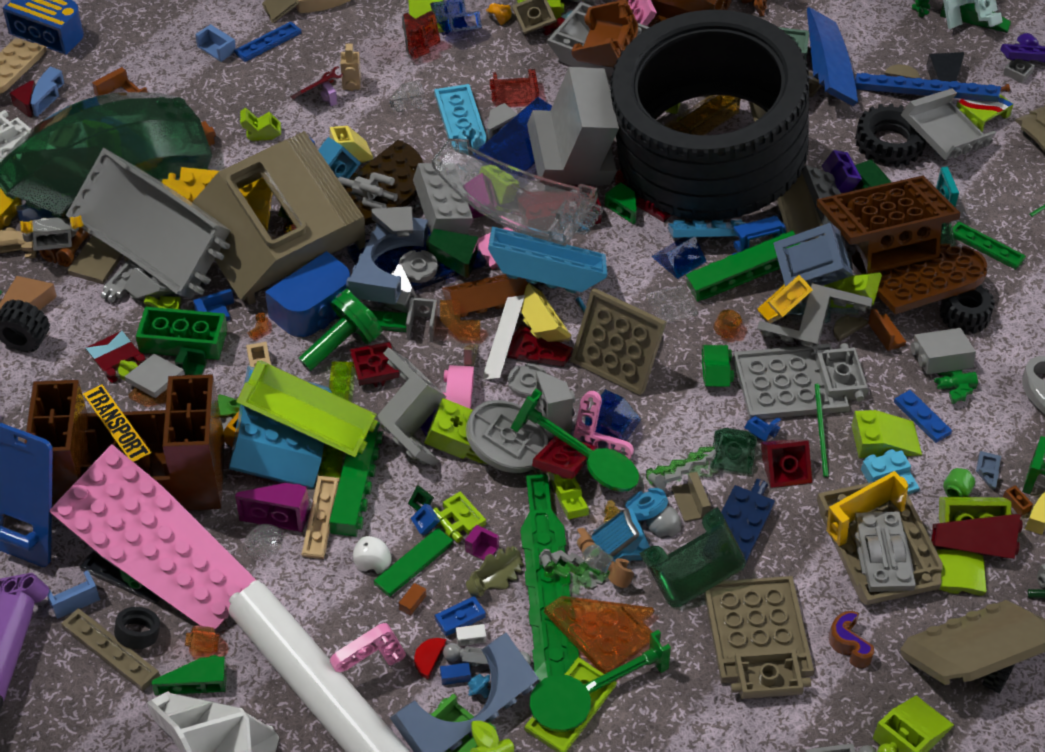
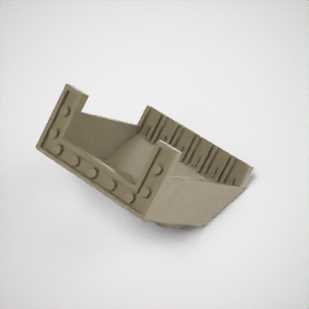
[192,131,366,305]

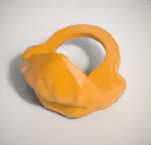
[486,3,512,25]

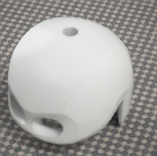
[353,536,392,574]

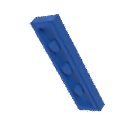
[234,22,302,62]

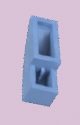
[31,66,64,117]

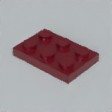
[532,436,597,479]

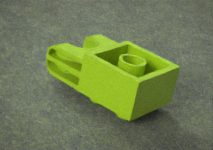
[424,398,487,464]

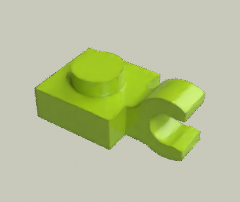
[144,296,181,309]

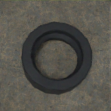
[114,607,160,649]

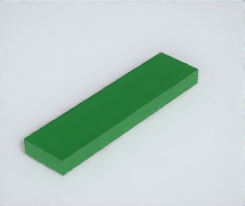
[948,221,1026,270]
[374,528,453,597]

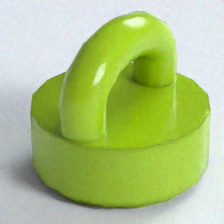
[118,360,138,381]

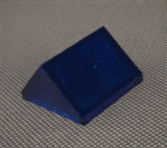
[652,236,706,279]

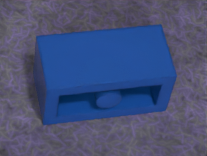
[440,662,471,685]

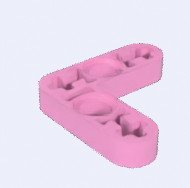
[573,391,634,459]
[330,623,406,673]

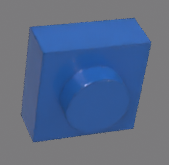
[411,504,440,535]

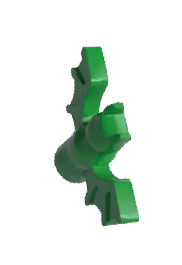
[934,370,978,404]

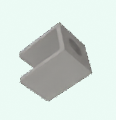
[406,297,437,342]

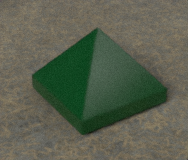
[408,485,434,511]

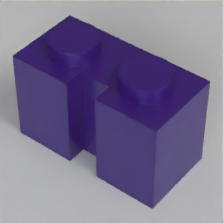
[822,150,862,193]

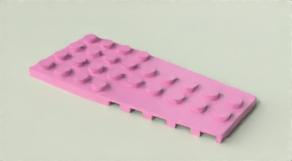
[49,444,256,634]

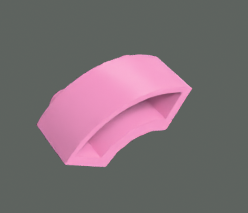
[444,365,474,409]

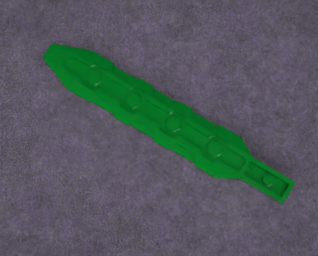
[520,474,579,682]

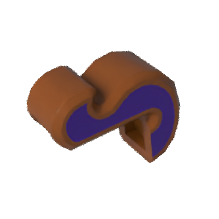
[829,611,874,668]

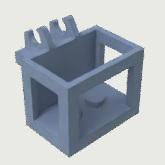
[773,223,853,287]

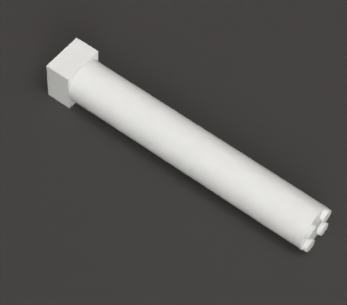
[229,580,410,752]

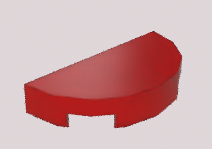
[414,638,447,680]

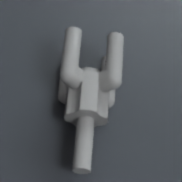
[338,172,398,209]

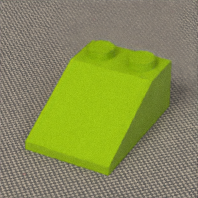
[851,410,922,458]

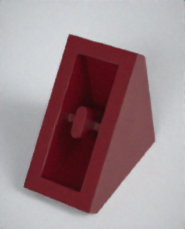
[10,80,35,117]

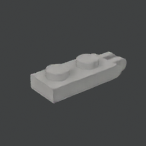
[101,259,143,302]

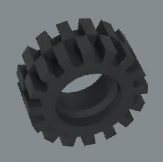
[982,664,1015,694]

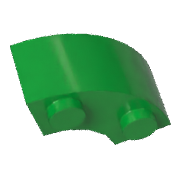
[702,345,734,387]

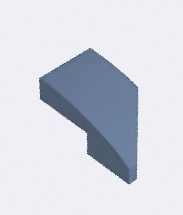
[976,451,1001,490]

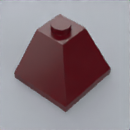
[761,440,812,488]

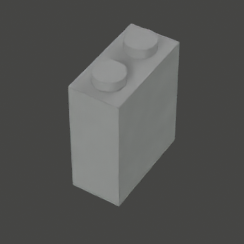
[911,328,976,374]

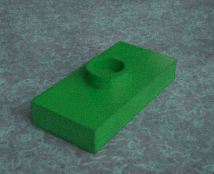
[371,310,408,332]

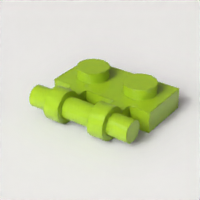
[433,491,486,543]

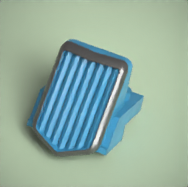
[591,508,653,567]

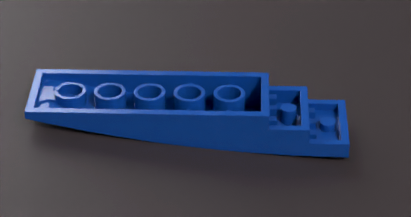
[807,7,858,107]

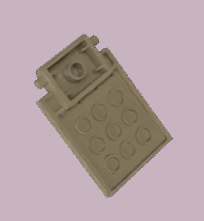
[703,576,814,699]

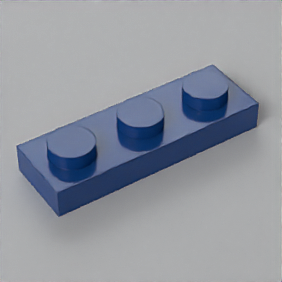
[894,390,952,443]

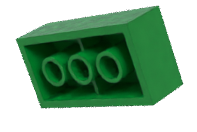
[136,307,228,360]

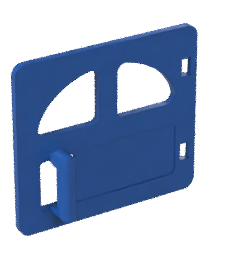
[0,423,53,567]

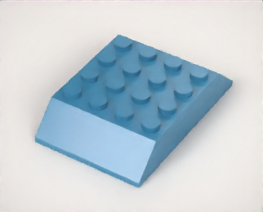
[488,226,607,293]
[229,366,332,489]

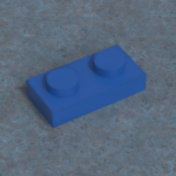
[435,596,486,636]

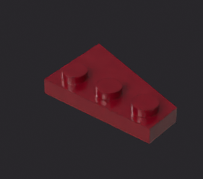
[506,325,574,367]

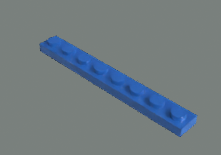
[855,73,1001,102]

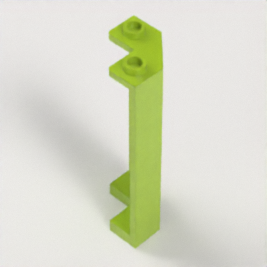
[236,360,378,457]

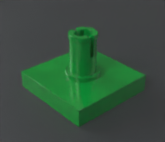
[1022,436,1045,495]

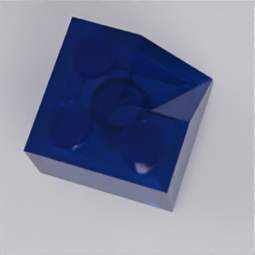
[585,389,641,446]

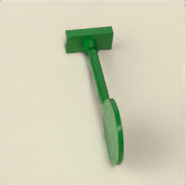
[510,389,639,492]
[530,629,671,732]

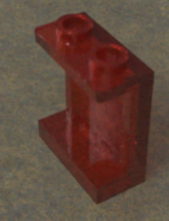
[489,69,539,107]

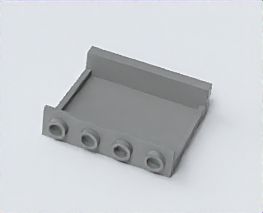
[901,88,997,160]

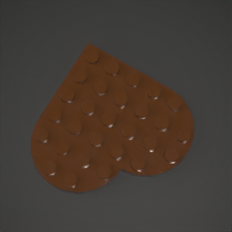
[852,244,987,314]

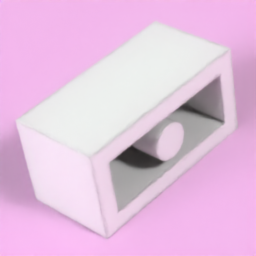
[456,624,486,646]

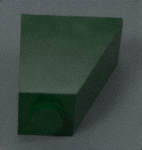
[426,228,479,278]

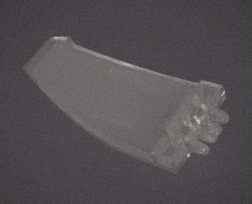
[432,138,603,246]

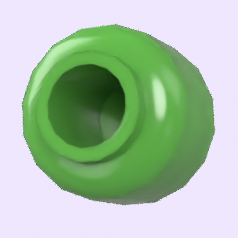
[943,468,976,497]

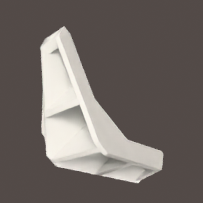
[147,691,279,752]

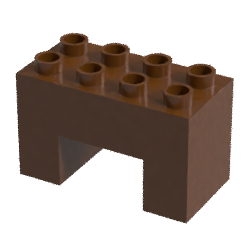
[25,374,225,516]

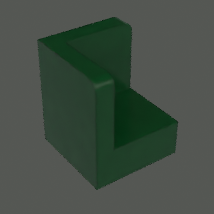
[175,347,207,375]

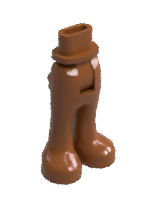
[39,224,89,267]

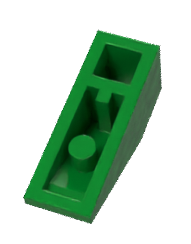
[152,655,227,695]

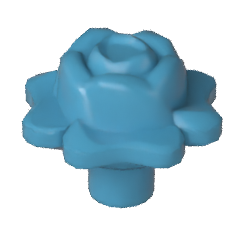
[468,674,490,699]

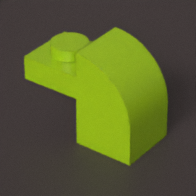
[240,108,281,141]

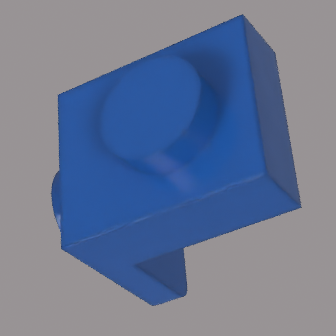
[744,416,781,441]

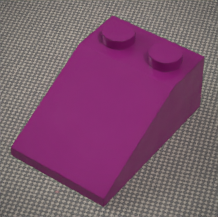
[235,483,310,532]

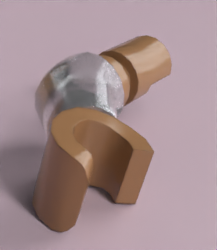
[577,528,634,588]

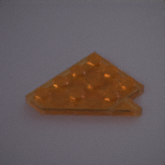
[544,596,655,674]

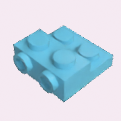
[861,449,919,494]

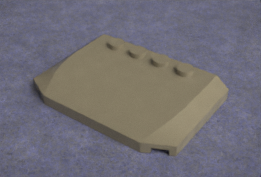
[817,481,943,605]
[900,600,1045,685]

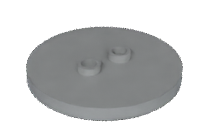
[466,400,548,473]

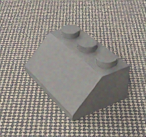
[535,371,575,442]

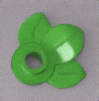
[218,394,240,417]

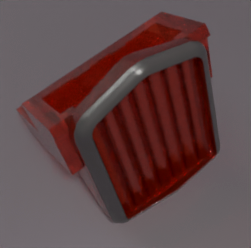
[402,11,441,59]

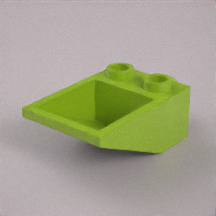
[872,695,954,752]

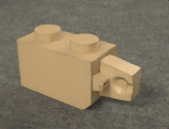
[340,44,361,91]

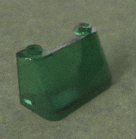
[639,507,746,607]

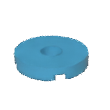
[625,488,668,521]

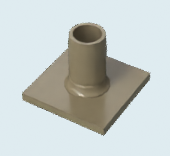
[570,288,667,396]

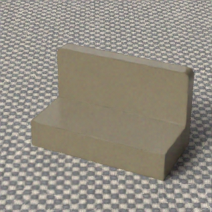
[671,472,711,522]

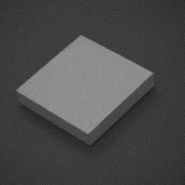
[125,354,185,398]

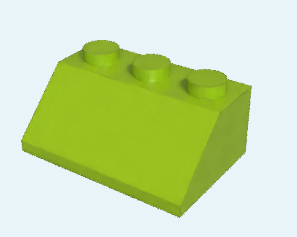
[824,273,882,309]
[939,497,1011,523]

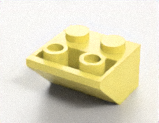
[329,126,373,163]

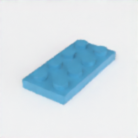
[668,219,746,238]

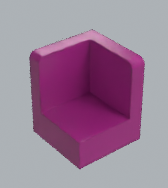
[465,524,499,561]

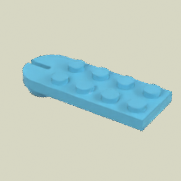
[434,84,486,155]

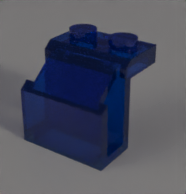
[430,0,482,36]

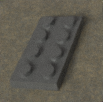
[802,165,841,225]

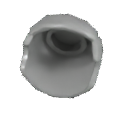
[646,506,682,538]

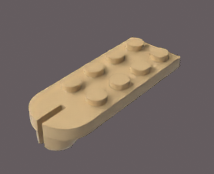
[0,38,47,94]

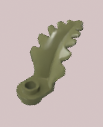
[466,546,523,597]

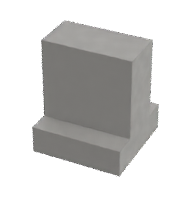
[527,67,619,185]

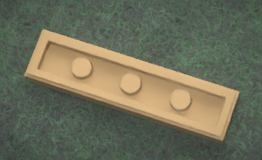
[301,476,340,559]

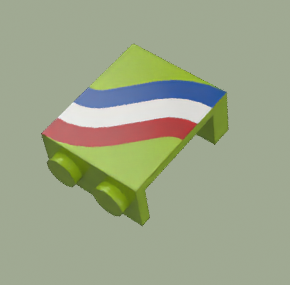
[956,94,1014,132]

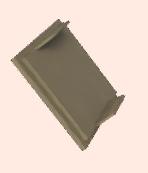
[262,0,299,23]

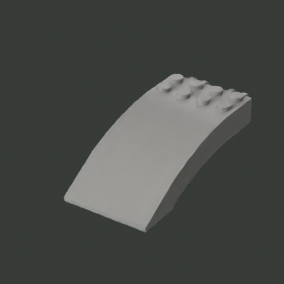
[66,148,231,299]

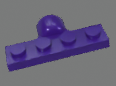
[1000,33,1045,62]

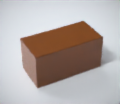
[1003,485,1033,516]
[399,583,427,616]

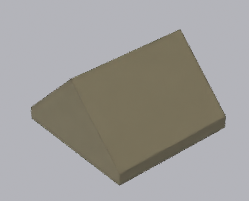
[512,0,557,34]

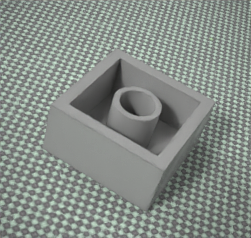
[1003,59,1035,84]

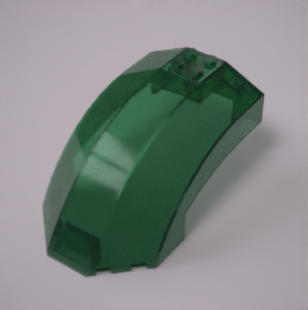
[0,92,212,218]

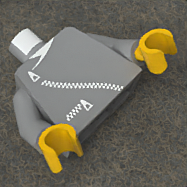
[20,215,83,251]

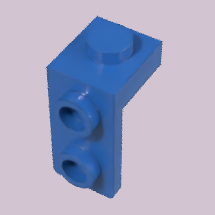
[193,289,234,312]

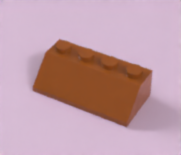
[442,274,528,317]

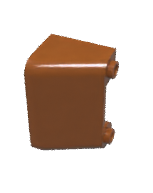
[571,0,638,68]

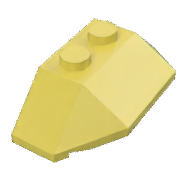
[520,283,572,342]

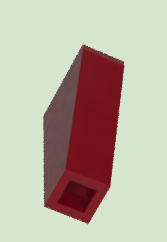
[931,514,1023,559]

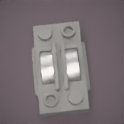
[854,512,916,592]

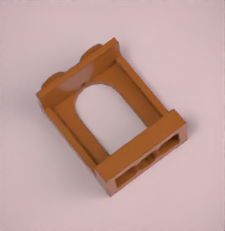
[92,67,149,116]

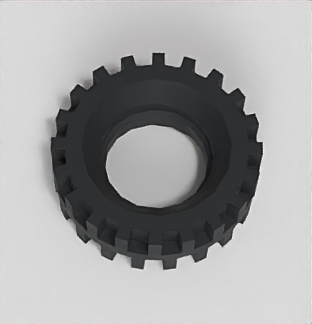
[855,103,926,167]

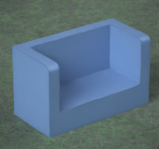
[195,24,236,62]
[47,570,100,619]

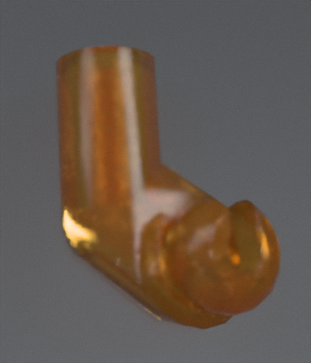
[248,313,269,340]

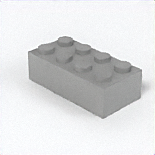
[413,163,473,234]

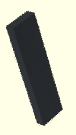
[80,551,161,604]

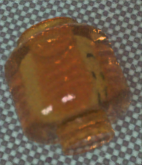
[714,309,743,339]
[184,625,219,657]

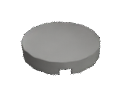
[399,250,438,283]
[508,363,546,398]

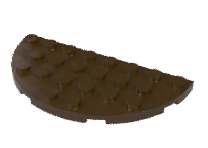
[343,140,423,225]

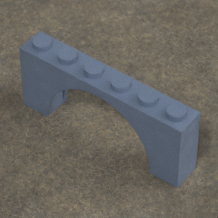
[346,217,429,305]
[390,632,539,752]

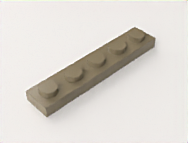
[61,608,160,691]

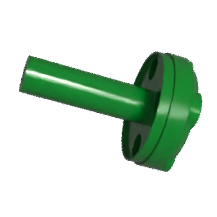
[298,288,383,371]

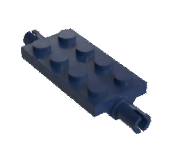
[702,479,775,582]

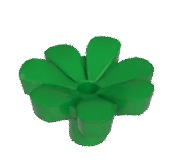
[912,0,930,17]

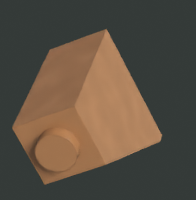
[0,276,57,310]

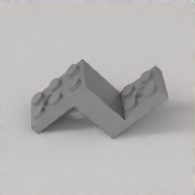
[757,283,873,347]
[376,347,446,466]

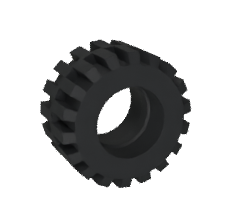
[940,285,995,334]
[0,299,50,352]

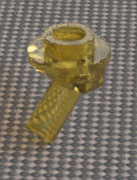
[603,500,621,523]

